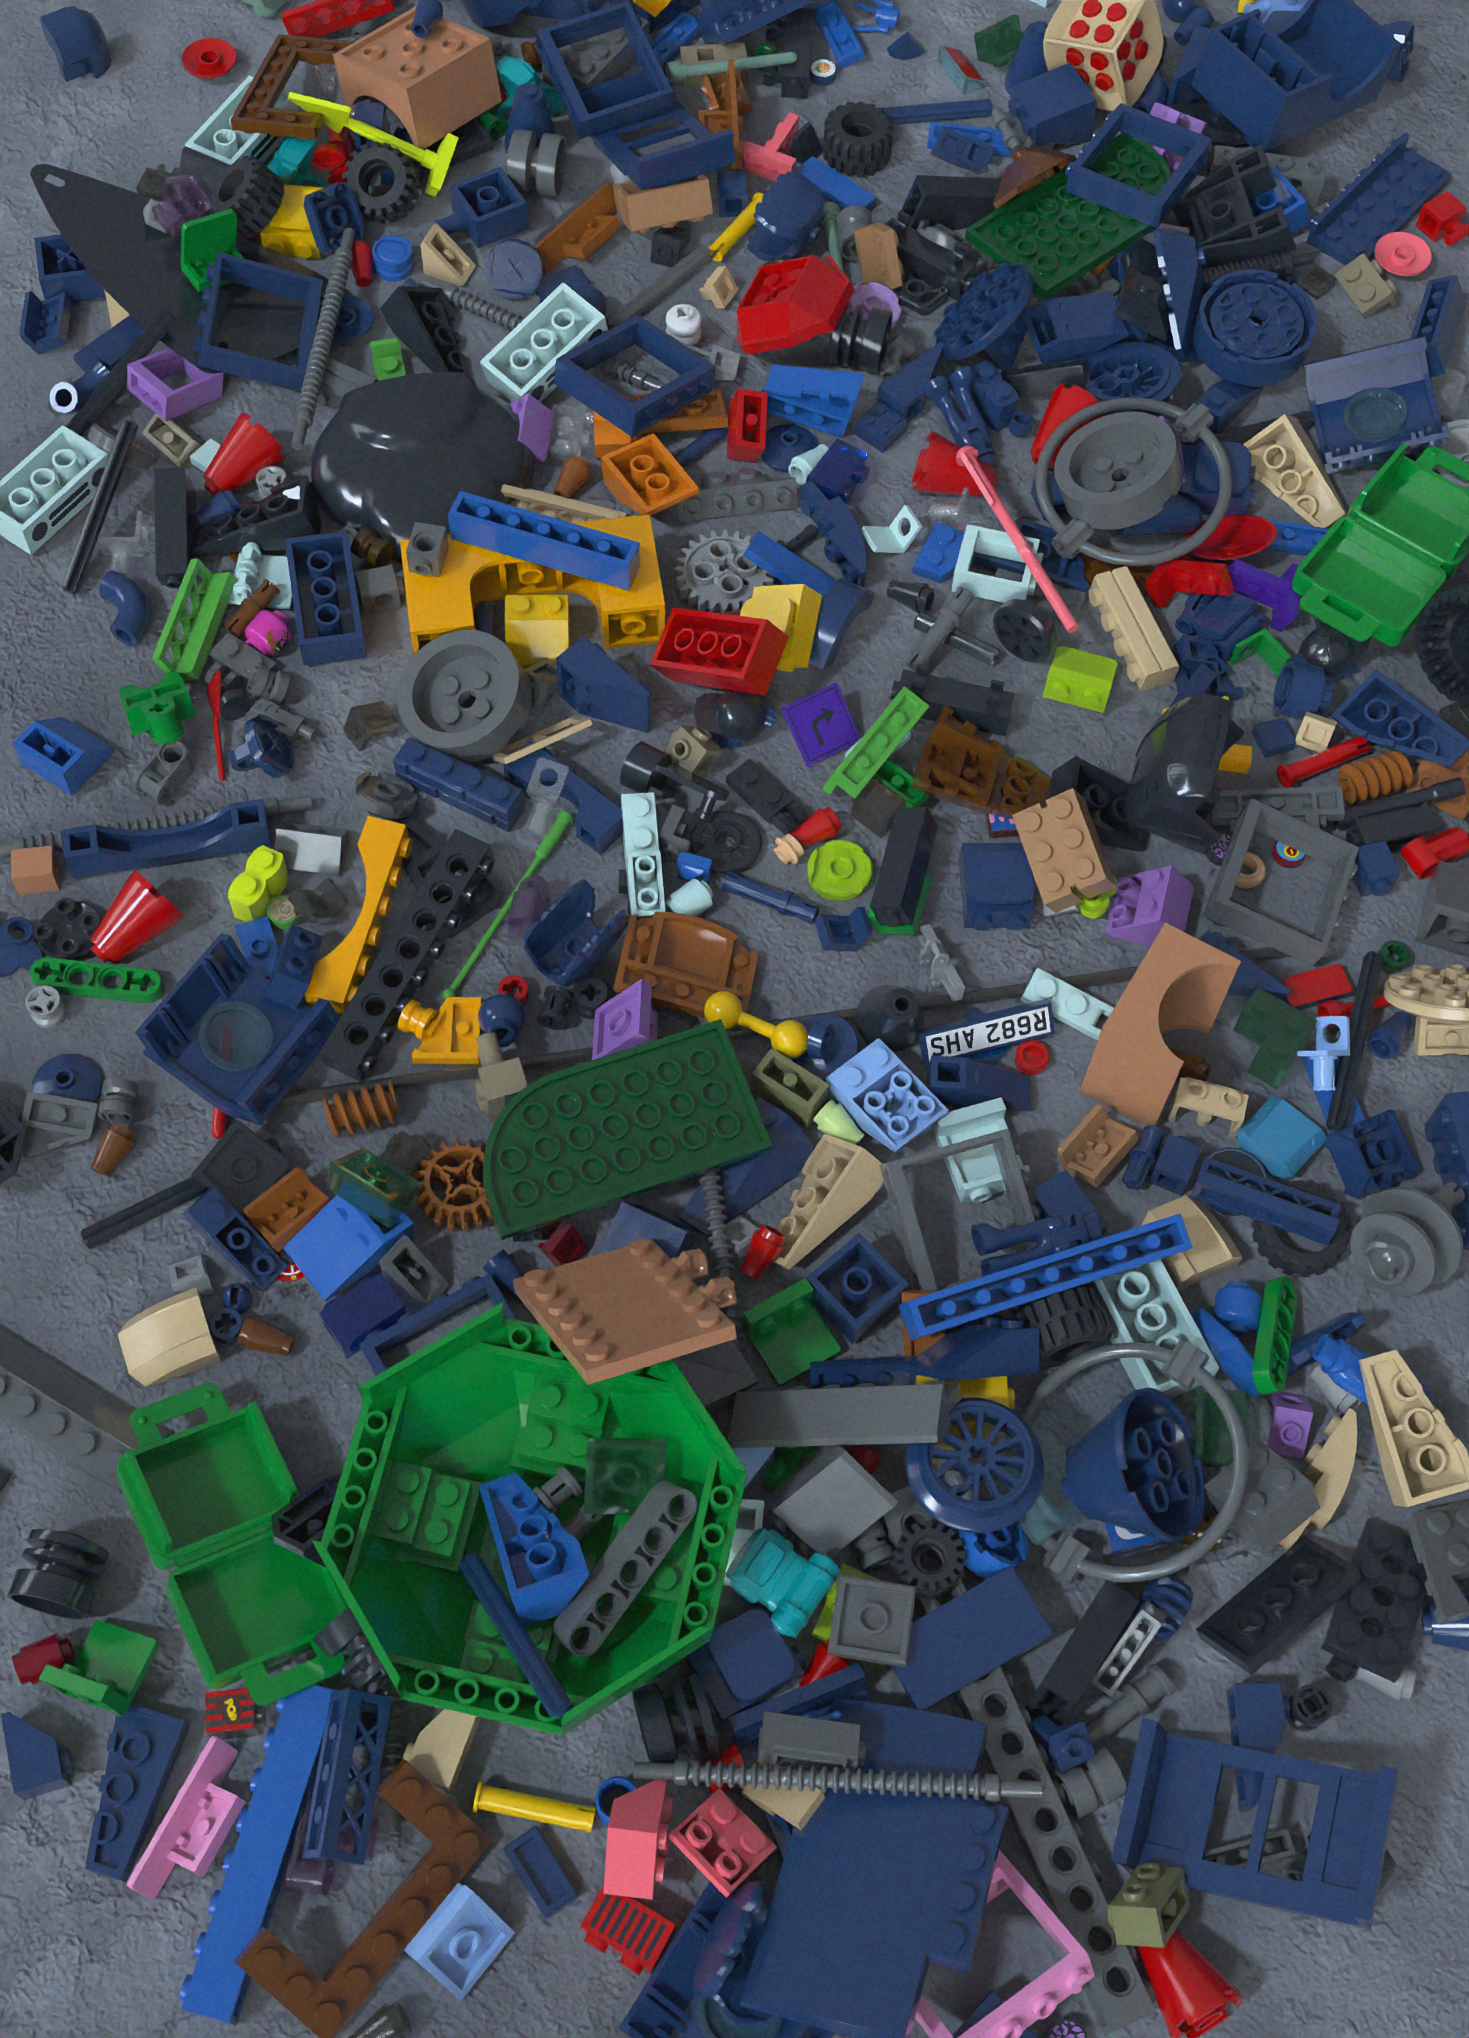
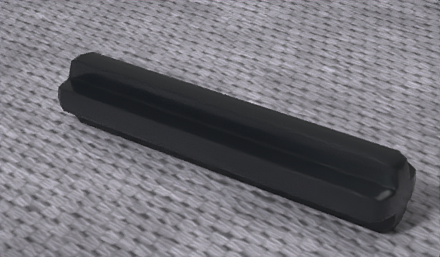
[914,612,1000,666]

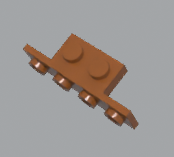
[534,183,621,273]

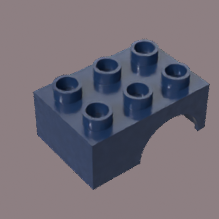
[1190,0,1402,152]

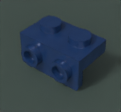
[19,291,73,354]

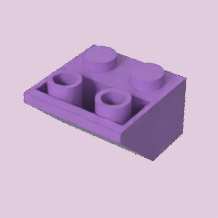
[509,393,555,466]
[1105,865,1194,946]

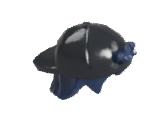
[1292,625,1370,680]
[694,690,777,749]

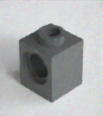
[406,522,449,577]
[355,565,405,616]

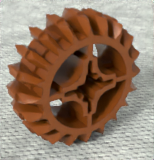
[413,1138,493,1233]

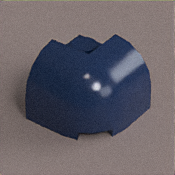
[39,6,111,82]

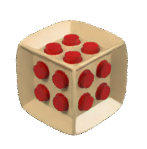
[1043,0,1163,111]

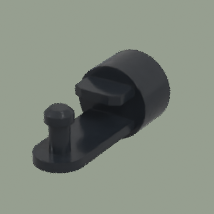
[620,741,729,822]

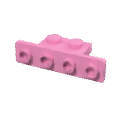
[127,1735,246,1901]

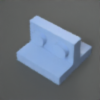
[404,1883,515,2001]

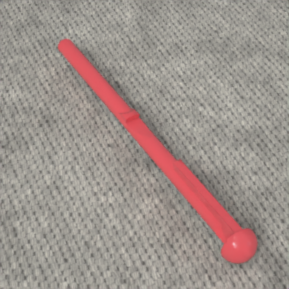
[956,446,1079,633]

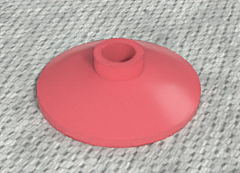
[1374,232,1432,276]

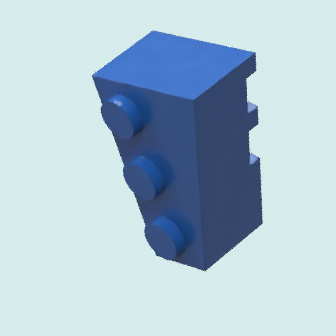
[764,364,864,438]

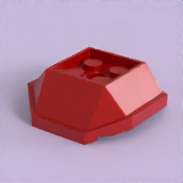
[734,255,855,355]

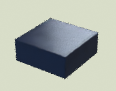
[1252,718,1296,758]

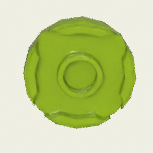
[807,840,873,901]

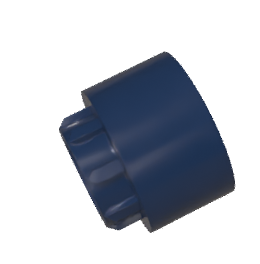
[1273,660,1333,719]

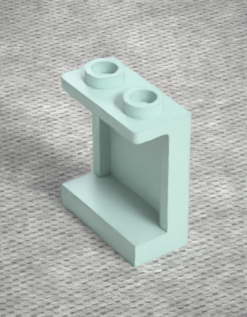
[933,1097,1031,1204]

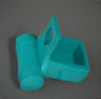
[495,55,564,122]
[267,136,329,188]
[725,1528,840,1638]

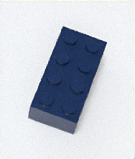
[285,531,367,665]
[1425,1091,1469,1250]

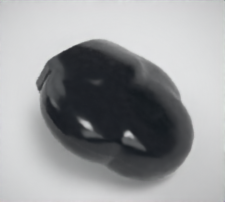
[311,372,535,564]

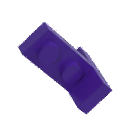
[1227,559,1300,632]

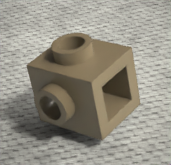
[664,725,724,776]

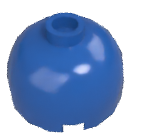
[953,1498,1029,1578]

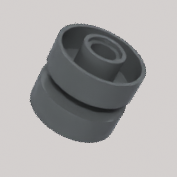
[506,128,566,197]

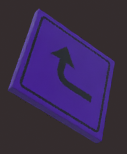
[780,682,861,767]

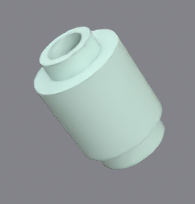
[665,879,713,917]

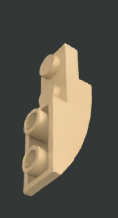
[1278,1408,1358,1550]

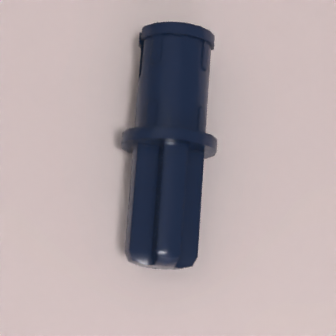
[1122,1125,1165,1190]

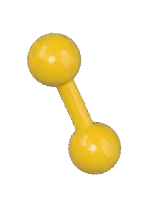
[704,991,809,1059]

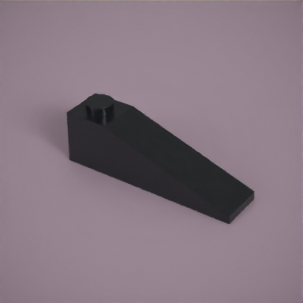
[191,475,321,554]

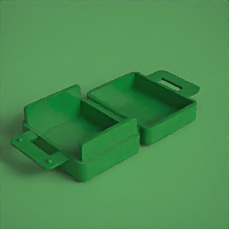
[1292,442,1469,646]
[116,1383,349,1706]

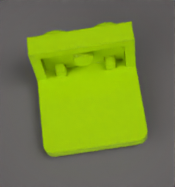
[1042,646,1117,713]

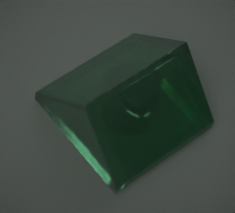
[328,1148,422,1228]

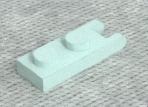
[1020,968,1114,1040]

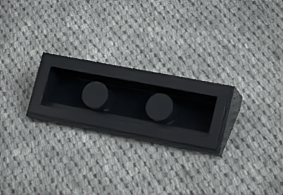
[1001,357,1088,398]

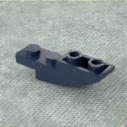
[799,481,867,588]

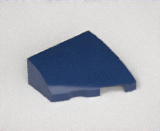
[1171,634,1244,701]
[1287,1312,1366,1377]

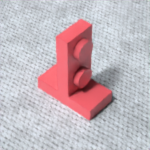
[741,112,799,182]

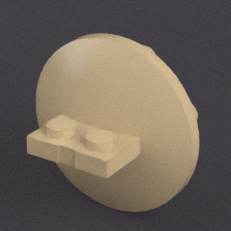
[1384,964,1469,1056]

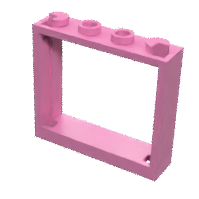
[915,1849,1095,2038]

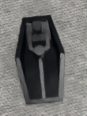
[1165,103,1248,146]

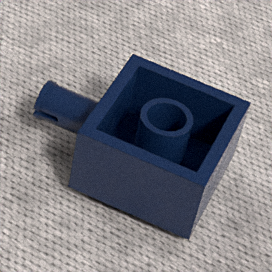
[434,166,529,248]

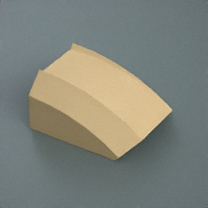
[1141,1195,1242,1292]
[118,1287,221,1387]

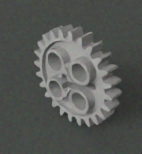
[675,530,775,613]

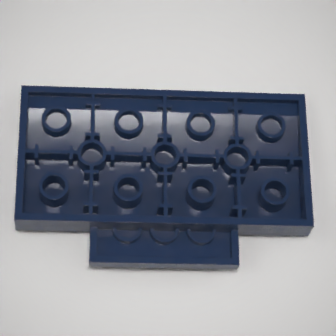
[740,1698,1008,2038]

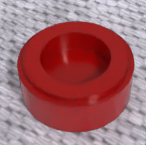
[1014,1040,1050,1076]

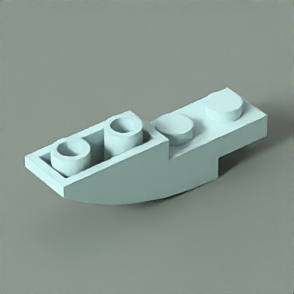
[621,793,665,918]

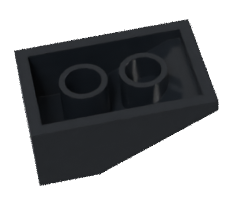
[1048,756,1148,852]

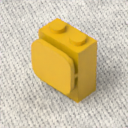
[260,184,322,259]
[740,584,822,672]

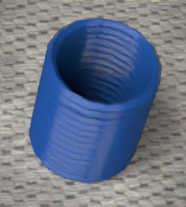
[596,1776,637,1827]

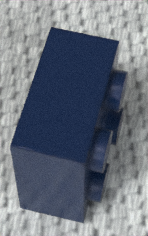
[854,401,908,453]

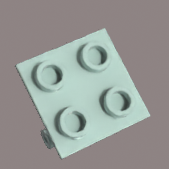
[228,542,293,609]

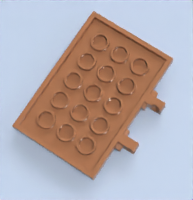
[513,1239,737,1385]

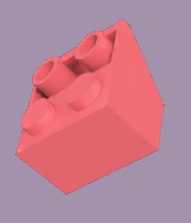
[603,1780,673,1900]
[668,1788,777,1898]

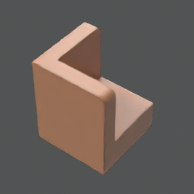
[11,845,60,895]

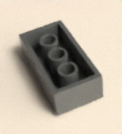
[542,1,649,90]

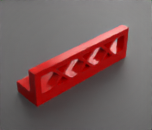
[280,0,395,38]

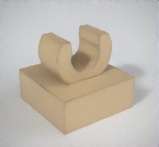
[699,266,739,309]
[1295,711,1337,752]

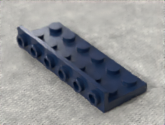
[695,0,816,45]
[1306,132,1452,266]

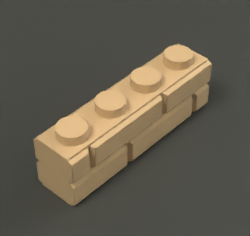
[1088,566,1180,691]

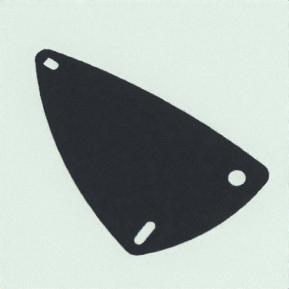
[30,164,353,374]

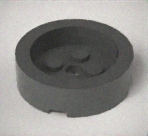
[1054,411,1184,530]
[397,630,532,764]

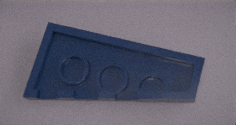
[85,1704,190,1883]

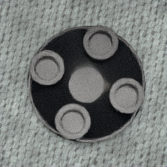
[33,898,102,960]

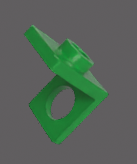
[1230,628,1292,676]

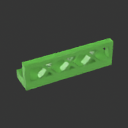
[152,558,237,681]
[822,686,929,799]

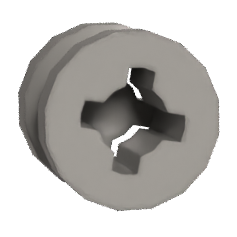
[256,466,286,500]
[25,985,66,1028]

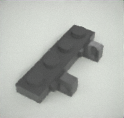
[1210,786,1345,848]

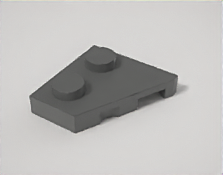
[21,1091,99,1160]

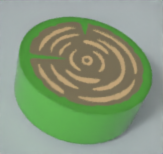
[266,895,302,929]

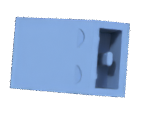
[826,1038,949,1153]

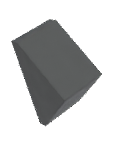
[379,1235,449,1310]

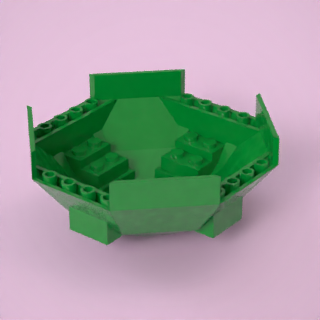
[312,1301,746,1736]

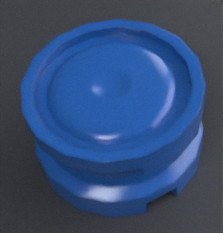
[372,235,414,282]

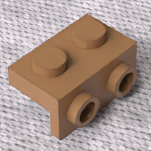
[854,222,903,289]
[1057,1104,1139,1188]

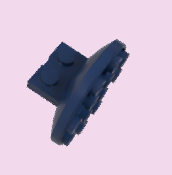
[934,262,1034,370]

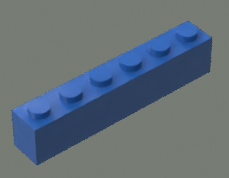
[448,491,640,591]

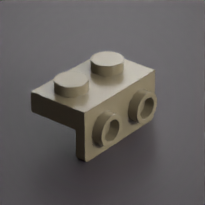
[1334,253,1398,319]

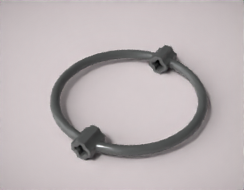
[1035,397,1232,566]
[1010,1339,1249,1584]

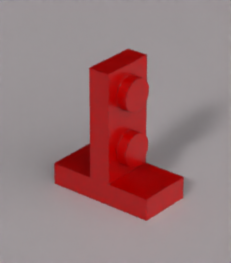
[1145,543,1234,608]

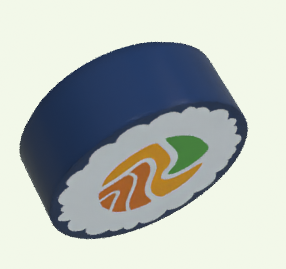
[809,59,837,85]

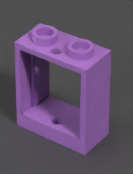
[127,347,223,421]

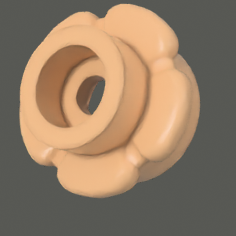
[774,834,804,864]

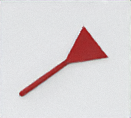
[205,670,225,781]

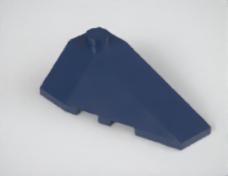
[1154,230,1207,364]

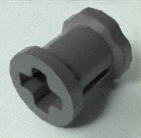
[532,1466,582,1515]

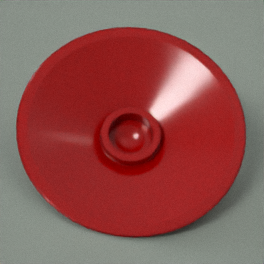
[1184,514,1277,560]

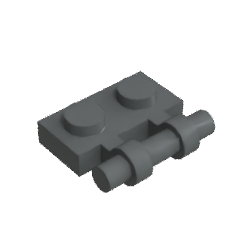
[991,107,1055,153]

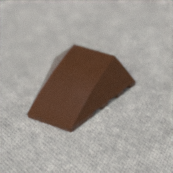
[910,705,1051,819]

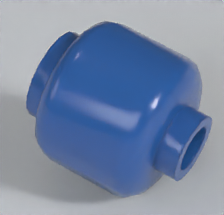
[1214,1281,1262,1338]

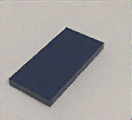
[890,1566,1053,1711]

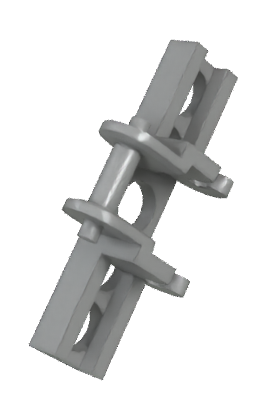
[918,924,965,1001]

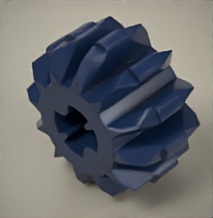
[1133,1574,1193,1641]

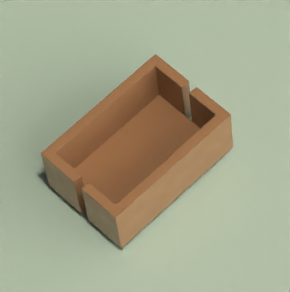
[613,174,713,234]
[1012,788,1117,913]

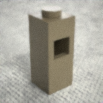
[675,42,748,88]

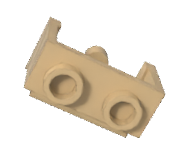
[1167,1077,1249,1138]

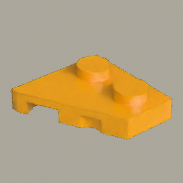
[412,997,482,1064]

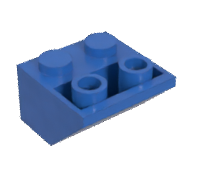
[13,717,114,796]

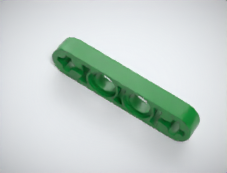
[29,957,164,1004]
[1252,1276,1297,1395]

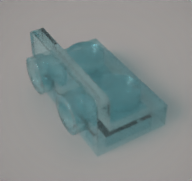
[995,1453,1066,1545]

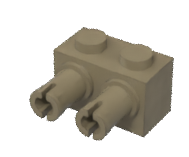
[473,1032,527,1122]

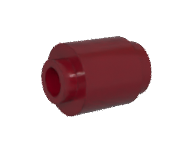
[12,1633,75,1685]

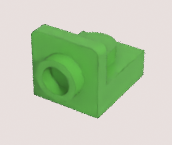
[370,338,406,381]

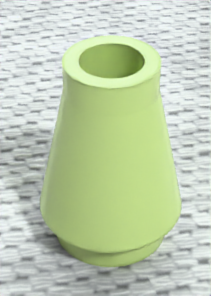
[813,1099,865,1145]

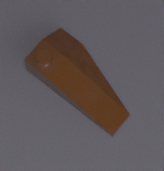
[993,147,1076,209]

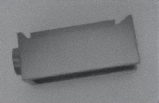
[757,1711,866,1773]

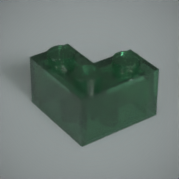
[1233,987,1318,1089]

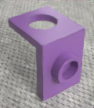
[1266,1392,1313,1459]

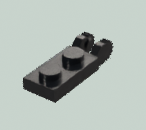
[726,758,809,835]

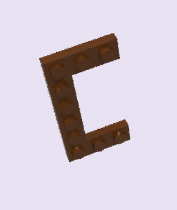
[230,34,354,140]
[234,1759,492,2038]

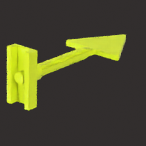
[288,92,459,197]

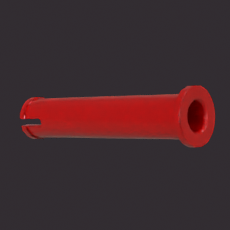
[1276,736,1370,788]

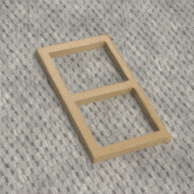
[489,715,592,764]

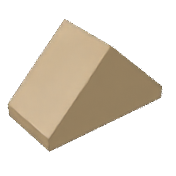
[420,223,476,287]

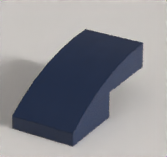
[930,126,995,173]

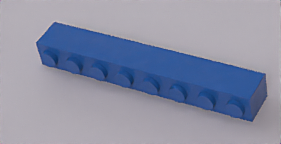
[899,1213,1193,1341]
[179,1685,335,2026]

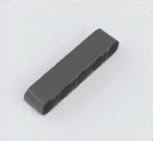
[553,1480,697,1657]

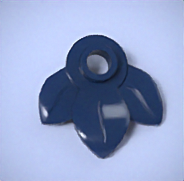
[0,917,42,977]

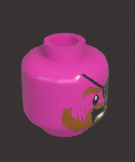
[245,610,292,657]

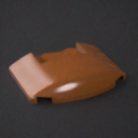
[613,912,759,1026]

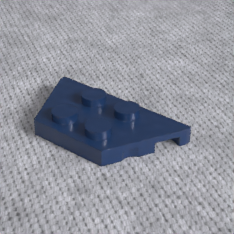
[973,518,1089,595]

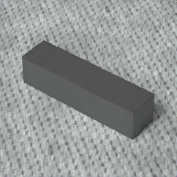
[1091,1601,1168,1697]
[1204,1828,1296,1869]

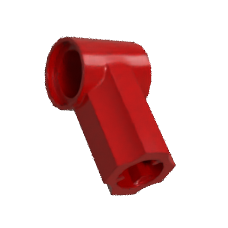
[1400,827,1469,880]

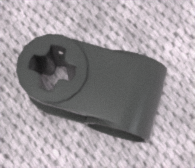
[132,740,194,805]

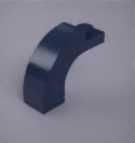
[809,578,874,670]

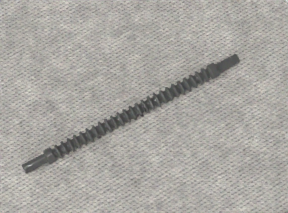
[291,228,355,450]
[0,795,313,857]

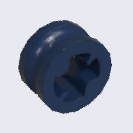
[209,1308,244,1345]

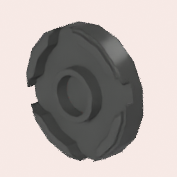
[917,219,971,254]
[352,772,419,819]

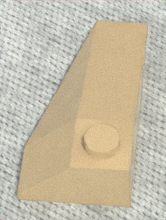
[1243,414,1347,528]
[773,1133,884,1270]
[1359,1350,1469,1507]

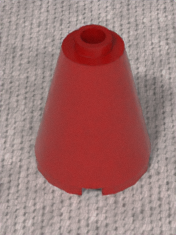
[1030,383,1106,468]
[202,413,287,496]
[911,431,998,497]
[90,870,184,963]
[1137,1928,1244,2038]

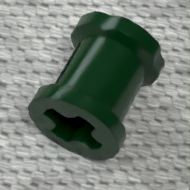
[476,106,508,140]

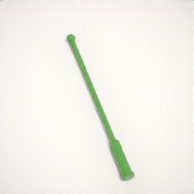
[442,811,574,1000]

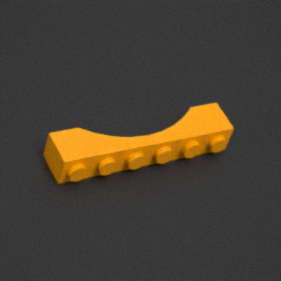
[304,816,412,1015]

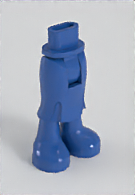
[1312,1334,1431,1408]

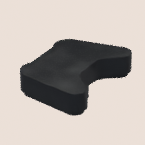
[893,270,948,316]

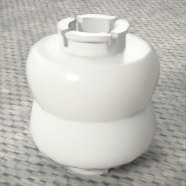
[665,304,702,346]

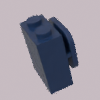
[1177,441,1256,515]
[959,843,1035,931]
[684,1605,806,1727]

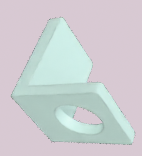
[860,505,922,553]

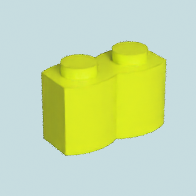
[228,845,289,922]

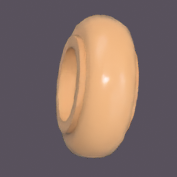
[1235,852,1265,889]

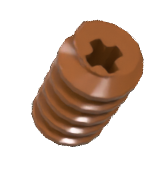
[1337,750,1413,805]
[322,1080,399,1138]

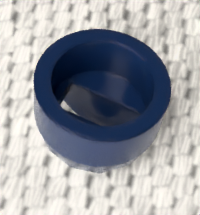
[1009,411,1034,438]
[222,1283,253,1314]

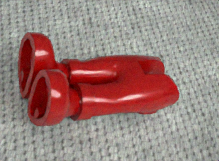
[312,126,356,185]

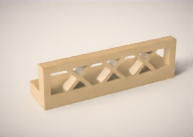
[501,484,627,522]

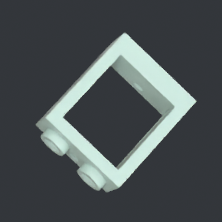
[951,524,1043,603]

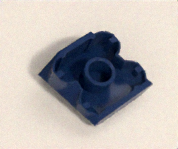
[303,182,364,254]
[1324,1109,1420,1199]

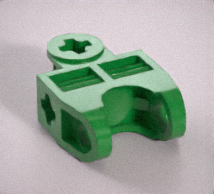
[120,671,196,744]

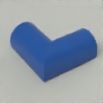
[1192,1308,1261,1397]

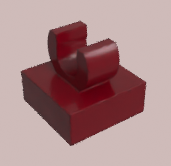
[538,1221,588,1267]

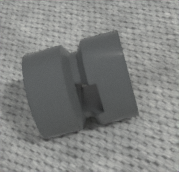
[836,205,873,262]
[1052,1746,1127,1820]

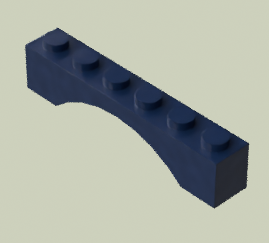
[62,799,273,878]

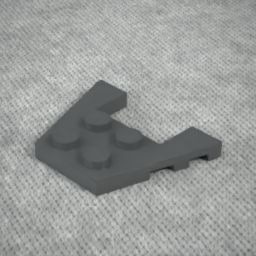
[1406,1500,1469,1625]

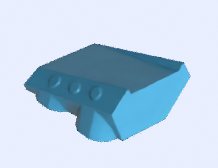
[1235,1096,1327,1180]

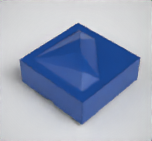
[677,851,712,885]

